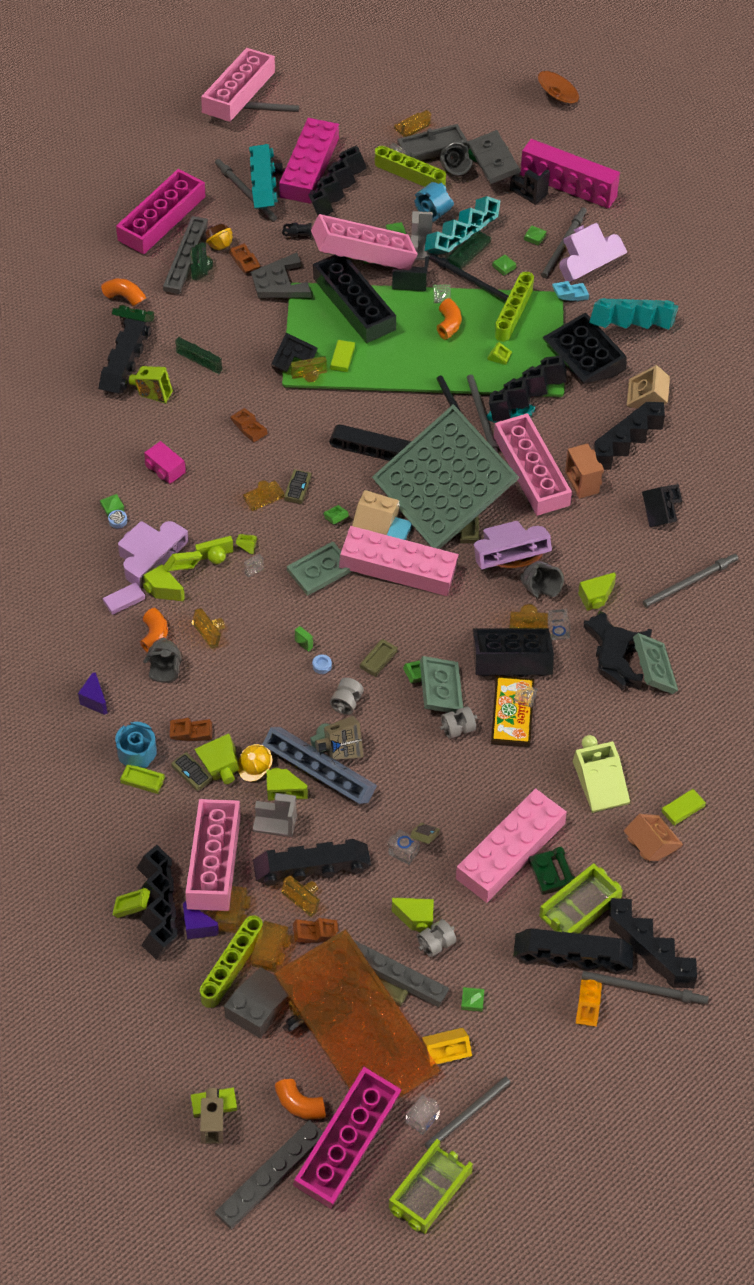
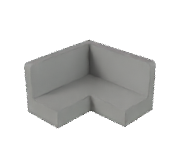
[411,211,433,260]
[253,793,297,837]

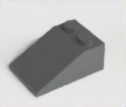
[224,967,296,1039]

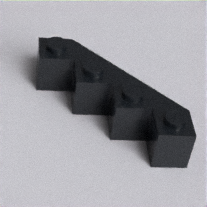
[308,145,367,216]
[98,318,151,393]
[489,355,567,421]
[593,402,665,470]
[253,839,371,886]
[136,845,177,960]
[609,898,697,989]
[513,928,634,974]

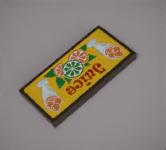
[491,676,534,748]

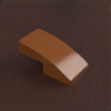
[229,243,261,274]
[230,408,268,442]
[170,718,212,741]
[293,918,339,943]

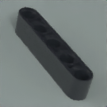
[329,424,412,461]

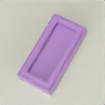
[103,582,145,615]

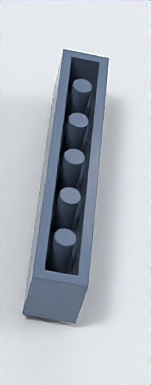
[262,727,377,804]

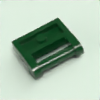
[112,305,154,322]
[529,847,575,895]

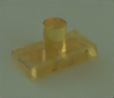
[243,480,284,511]
[192,608,225,649]
[281,876,320,917]

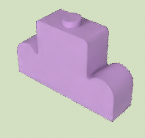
[559,223,627,282]
[118,521,188,589]
[474,521,552,569]

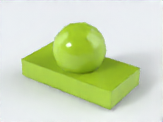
[195,536,233,564]

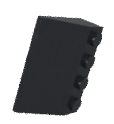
[543,312,627,384]
[473,628,554,676]

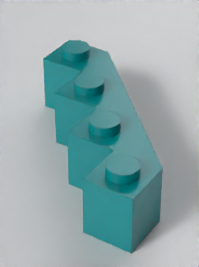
[249,144,278,210]
[424,196,501,255]
[589,298,679,330]

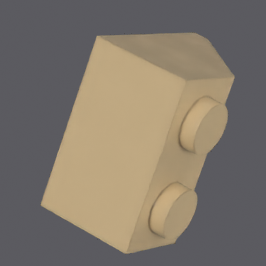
[627,365,670,408]
[352,490,399,535]

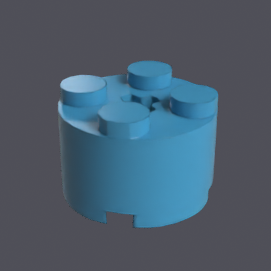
[414,182,454,222]
[115,722,157,768]

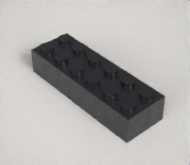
[313,254,396,343]

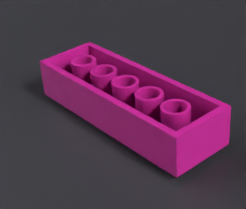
[279,118,339,204]
[520,139,620,209]
[116,169,206,254]
[293,1067,402,1209]

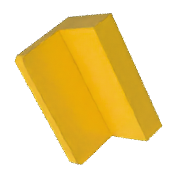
[422,1028,472,1066]

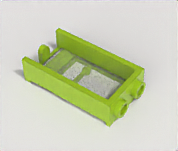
[539,863,623,934]
[389,1139,473,1234]

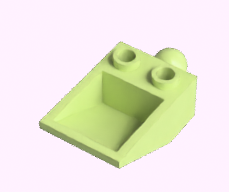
[573,735,630,813]

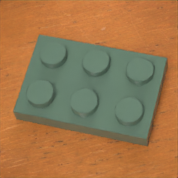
[287,542,352,596]
[633,633,678,694]
[420,656,463,713]

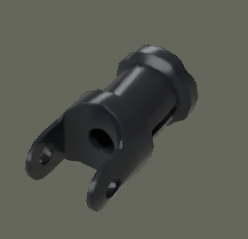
[282,222,312,238]

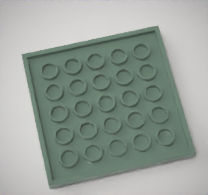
[372,404,520,549]

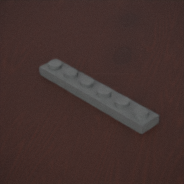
[163,216,208,294]
[327,932,449,1007]
[215,1120,323,1230]

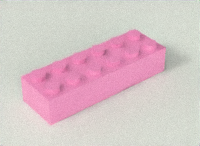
[201,48,275,122]
[311,214,418,270]
[494,413,572,516]
[339,526,459,596]
[456,788,567,903]
[186,799,241,911]

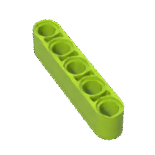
[375,146,446,187]
[495,272,534,342]
[200,915,263,1008]

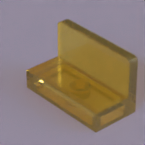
[394,110,431,137]

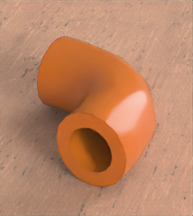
[101,278,146,307]
[437,298,462,340]
[140,608,168,653]
[275,1079,326,1120]

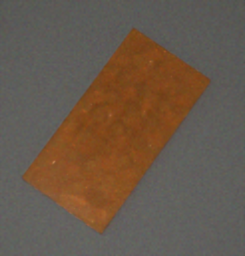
[274,929,441,1100]

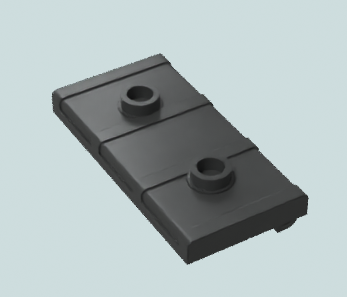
[397,124,469,161]
[468,130,521,184]

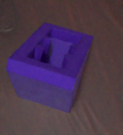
[78,672,107,715]
[183,901,219,940]

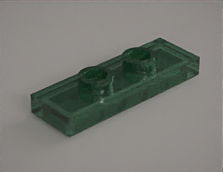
[447,231,491,269]
[175,337,222,374]

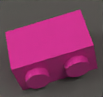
[144,441,186,484]

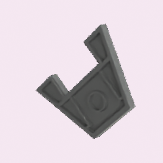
[251,252,311,298]

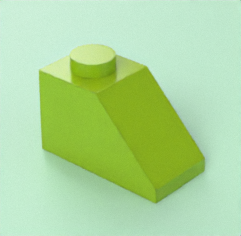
[143,564,185,601]
[578,572,616,611]
[266,768,308,801]
[392,898,434,932]

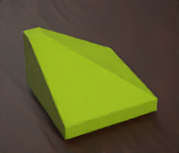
[487,342,512,365]
[235,534,257,554]

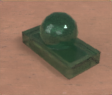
[190,242,213,281]

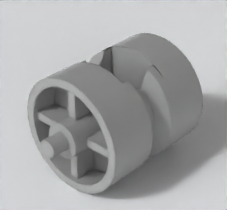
[330,678,364,715]
[440,706,477,739]
[417,919,457,958]

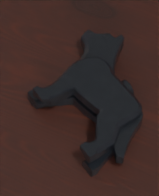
[583,611,652,690]

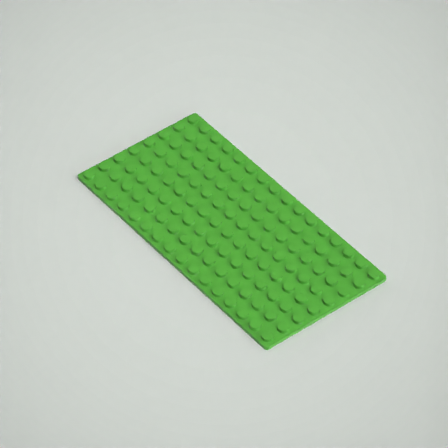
[282,283,564,397]

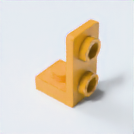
[575,980,602,1027]

